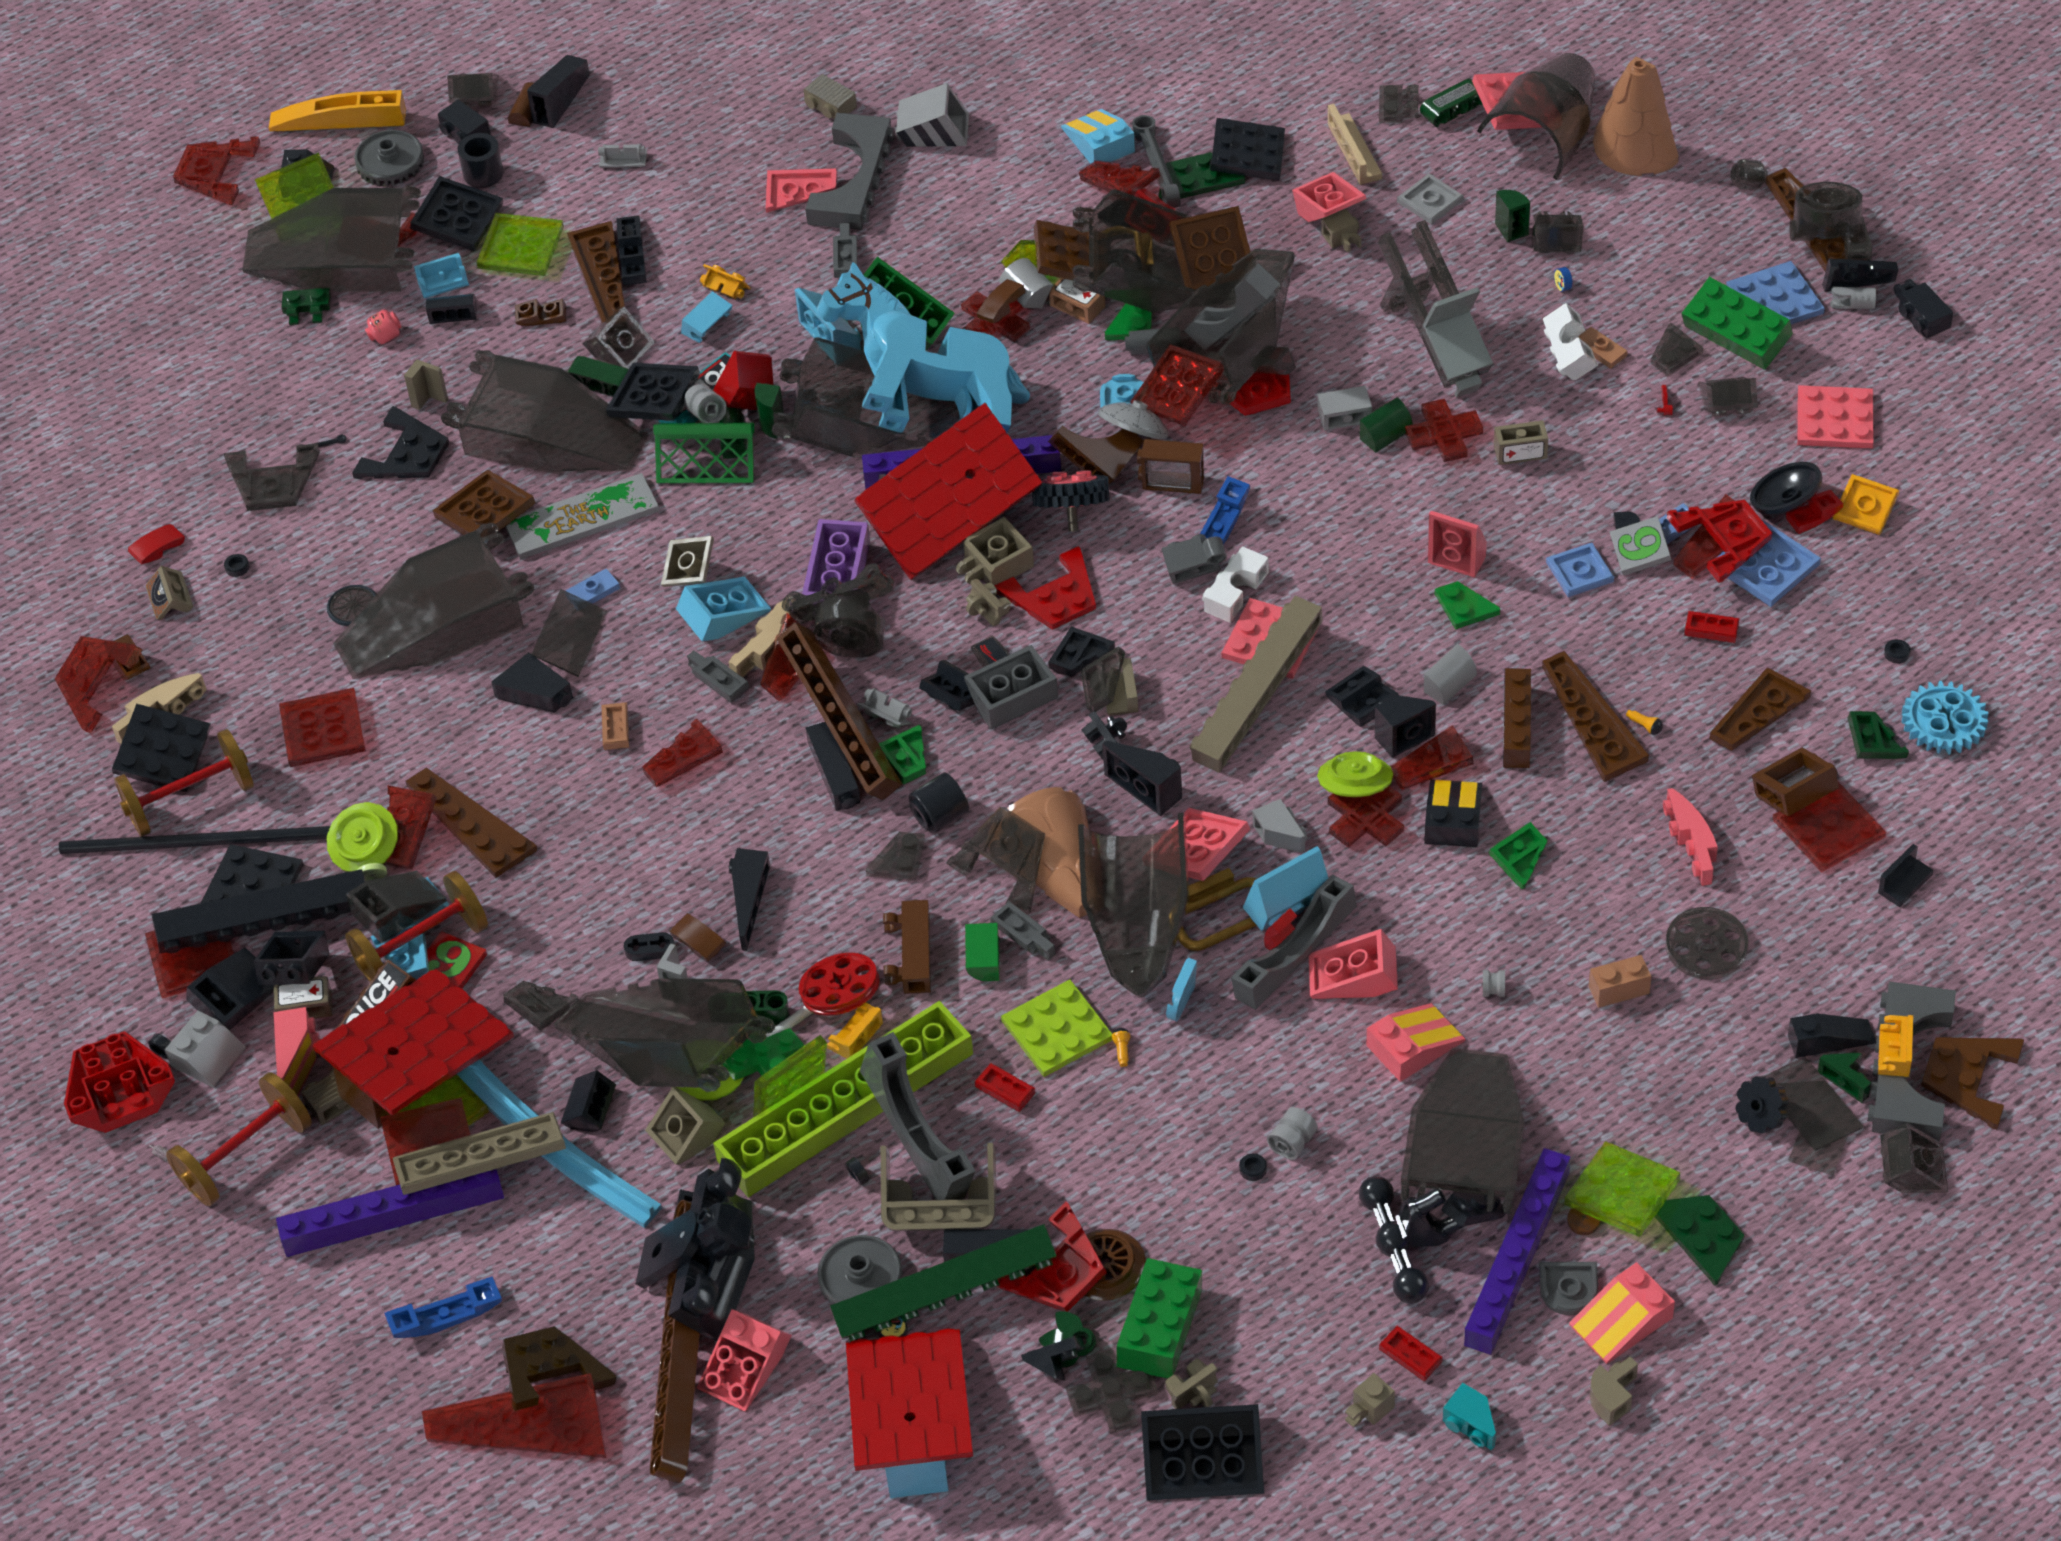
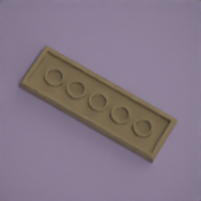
[392,1112,566,1195]

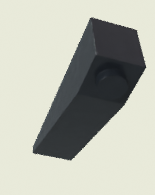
[729,848,770,951]

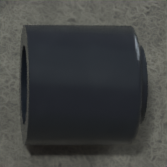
[457,133,504,188]
[908,772,969,833]

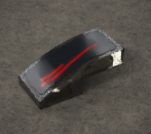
[971,635,1010,667]

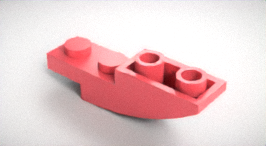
[1663,788,1718,886]

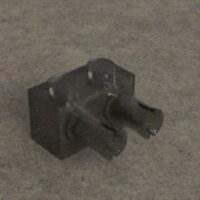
[1531,211,1584,253]

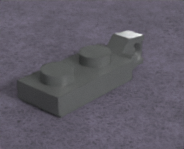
[833,223,858,278]
[687,650,749,703]
[990,902,1056,961]

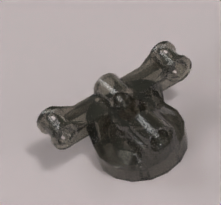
[1789,182,1872,260]
[782,563,894,658]

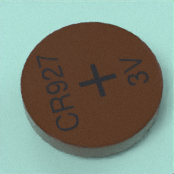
[1567,1205,1600,1235]

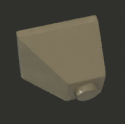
[661,536,714,587]
[645,1087,725,1165]

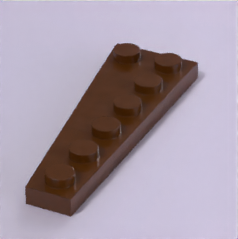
[1765,168,1869,271]
[567,221,628,334]
[1542,651,1649,782]
[405,767,538,878]

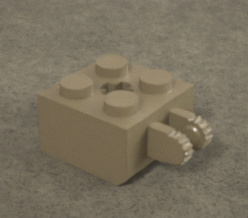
[956,517,1034,585]

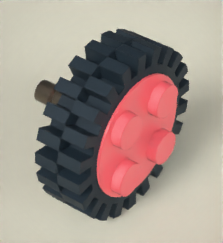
[1032,471,1110,531]

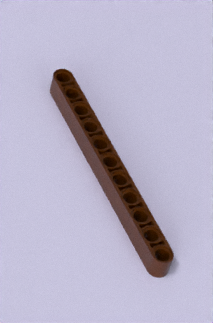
[650,1200,700,1483]

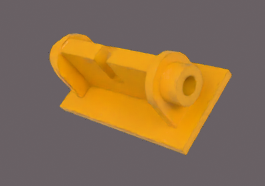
[700,264,751,299]

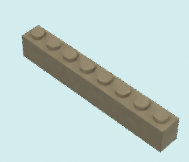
[1190,595,1323,773]

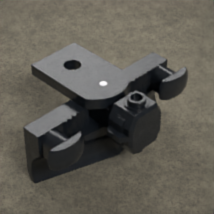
[635,1158,755,1341]

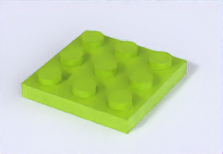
[1001,979,1112,1077]

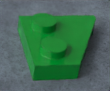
[1105,300,1152,340]
[1489,822,1548,889]

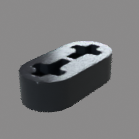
[623,932,675,961]

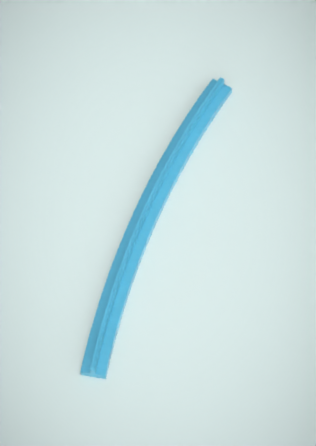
[455,1060,662,1228]

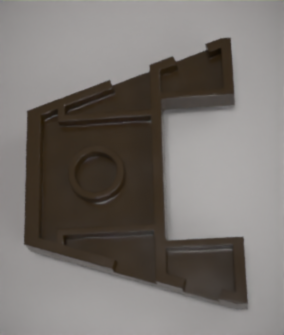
[502,1326,617,1411]

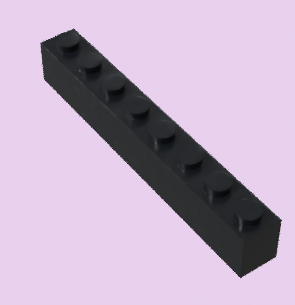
[151,869,370,954]

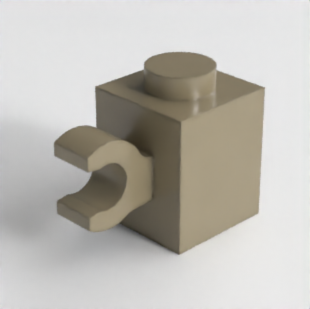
[1321,209,1361,252]
[1345,1373,1395,1428]

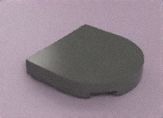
[1539,1262,1598,1315]

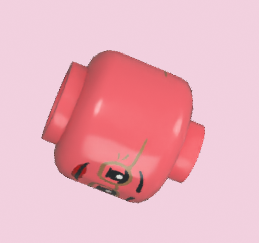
[365,309,402,344]

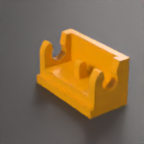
[827,1003,883,1059]
[1878,1015,1913,1077]

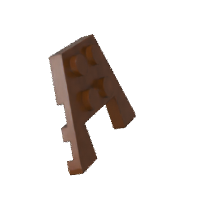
[1921,1037,2024,1130]

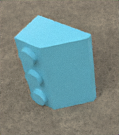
[794,287,862,363]
[1243,846,1328,932]

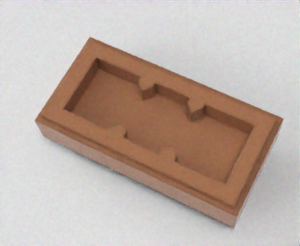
[1577,327,1627,369]
[601,702,629,750]

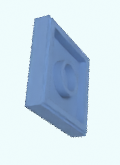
[1546,543,1614,597]

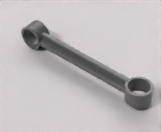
[1132,115,1181,208]

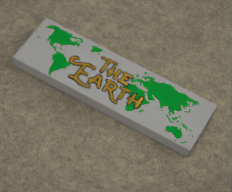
[505,473,659,560]

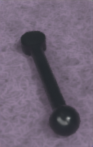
[297,434,347,453]

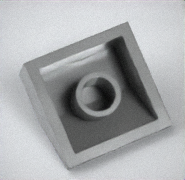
[165,1011,246,1088]

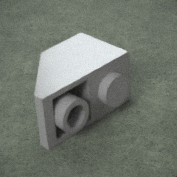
[1252,799,1307,853]

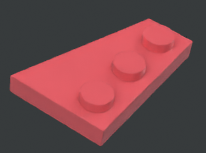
[766,168,837,213]

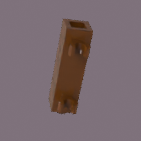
[883,899,931,994]

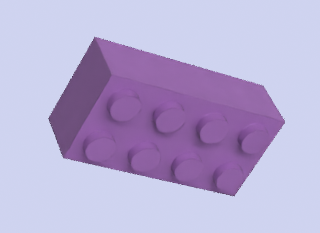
[802,519,870,618]

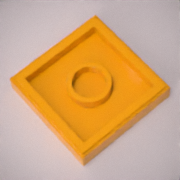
[1832,474,1899,535]

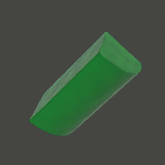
[965,923,1000,981]

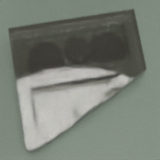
[866,832,925,881]
[503,981,578,1031]

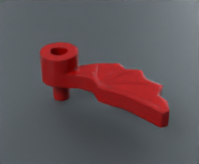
[1657,385,1673,415]

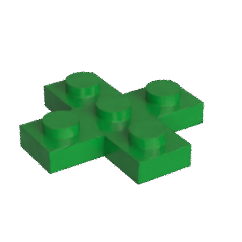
[720,1021,804,1088]

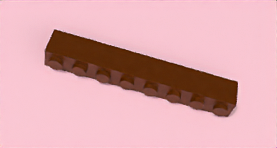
[777,623,902,800]

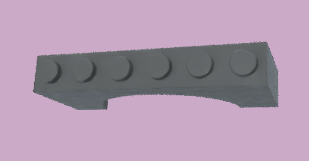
[805,113,895,230]
[1867,981,1956,1141]
[860,1032,976,1200]

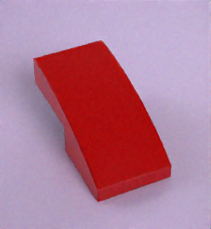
[1786,489,1844,534]
[128,524,185,565]
[1264,908,1297,950]

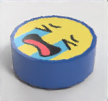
[1554,267,1573,292]

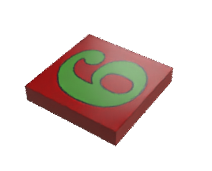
[427,931,487,989]

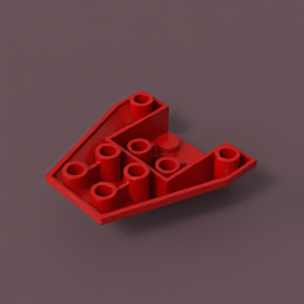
[64,1031,175,1133]

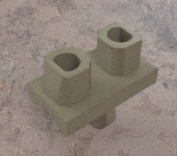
[966,579,1011,627]
[1165,1358,1218,1409]

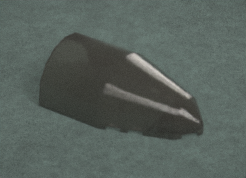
[1477,53,1595,180]
[1078,813,1190,998]

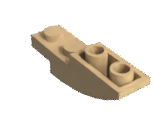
[729,595,795,678]
[112,673,207,744]

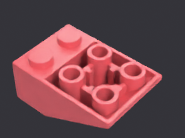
[696,1309,792,1412]

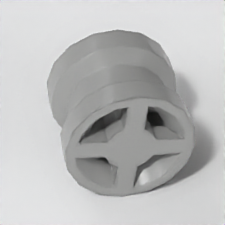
[1483,970,1505,997]

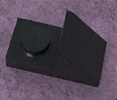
[1021,1336,1086,1381]

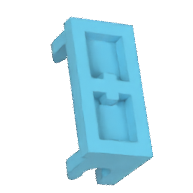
[414,253,469,299]
[681,291,733,343]

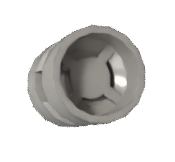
[684,384,726,423]
[1267,1107,1318,1160]

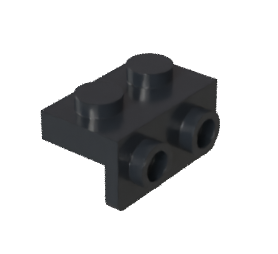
[919,660,975,711]

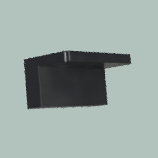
[1878,844,1933,907]

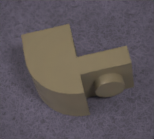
[1590,1356,1638,1426]

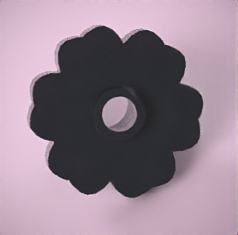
[1735,1075,1789,1133]

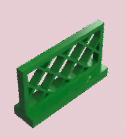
[653,423,754,483]

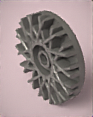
[354,130,424,186]
[817,1235,903,1305]

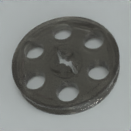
[1665,907,1748,980]

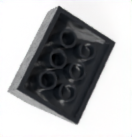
[1141,1404,1264,1500]

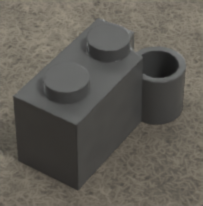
[1161,534,1227,584]

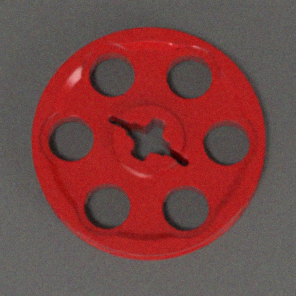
[799,953,880,1016]

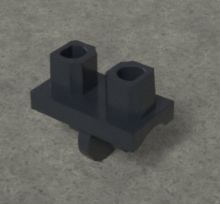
[1081,710,1127,760]

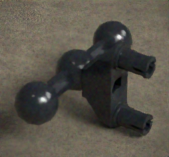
[1359,1175,1465,1304]

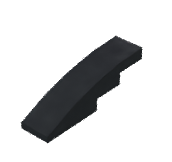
[616,215,647,286]

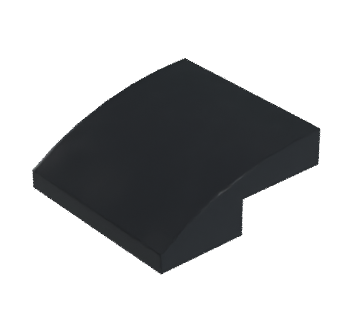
[1325,666,1399,727]

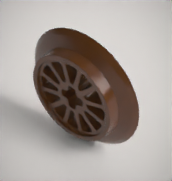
[1084,1229,1146,1301]

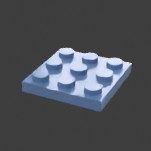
[1726,261,1825,324]
[1716,519,1821,607]

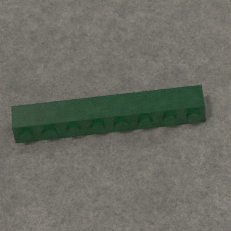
[830,1224,1057,1342]

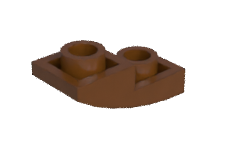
[977,279,1026,323]
[515,298,567,326]
[669,913,727,962]

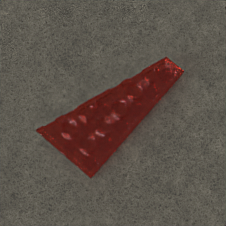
[422,1373,607,1458]

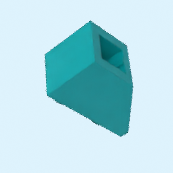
[1443,1382,1496,1450]

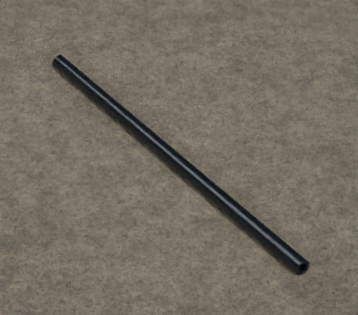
[59,821,423,854]

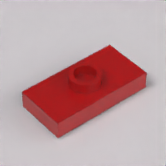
[1684,611,1740,643]
[975,1063,1036,1112]
[1379,1325,1443,1382]

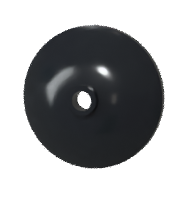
[1750,462,1823,515]

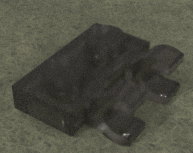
[1379,84,1419,123]

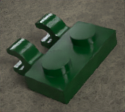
[281,288,331,325]

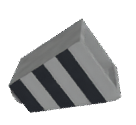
[895,83,969,147]

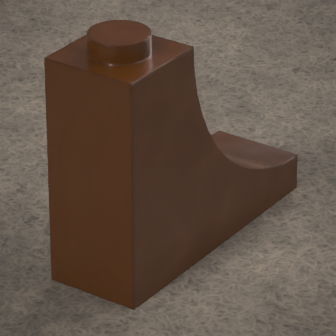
[1048,425,1144,484]

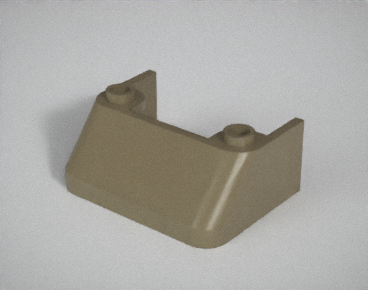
[880,1143,996,1231]

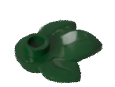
[1039,1311,1096,1368]

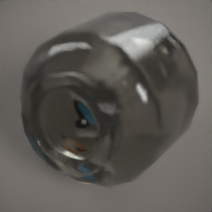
[1730,158,1768,190]

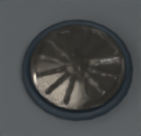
[327,585,379,626]

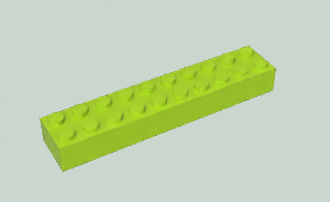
[713,1000,973,1198]

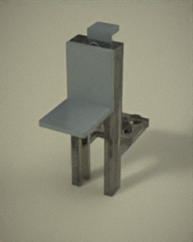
[1378,220,1493,398]

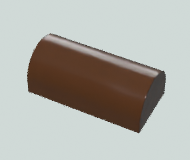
[508,82,534,127]

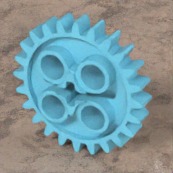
[1901,681,1988,755]

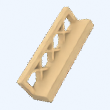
[1328,104,1382,185]

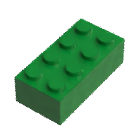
[1681,276,1793,370]
[1116,1258,1202,1379]

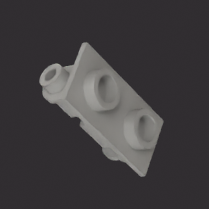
[598,144,647,168]
[857,688,912,728]

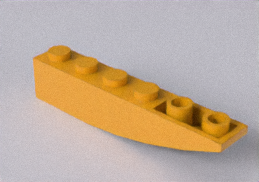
[269,90,406,132]

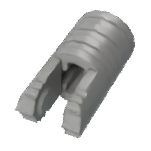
[1830,287,1876,309]

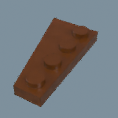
[1709,667,1811,751]

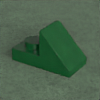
[1818,1053,1871,1103]

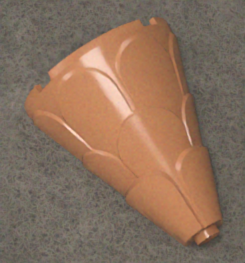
[1593,56,1679,176]
[988,787,1103,918]

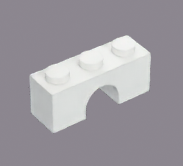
[1543,303,1598,380]
[1202,546,1269,623]

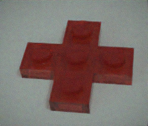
[961,291,1030,342]
[1405,398,1483,462]
[1328,786,1404,848]

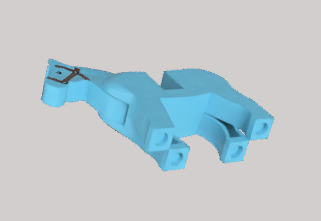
[817,262,1030,433]

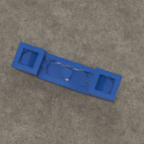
[1200,476,1250,545]
[384,1276,502,1338]

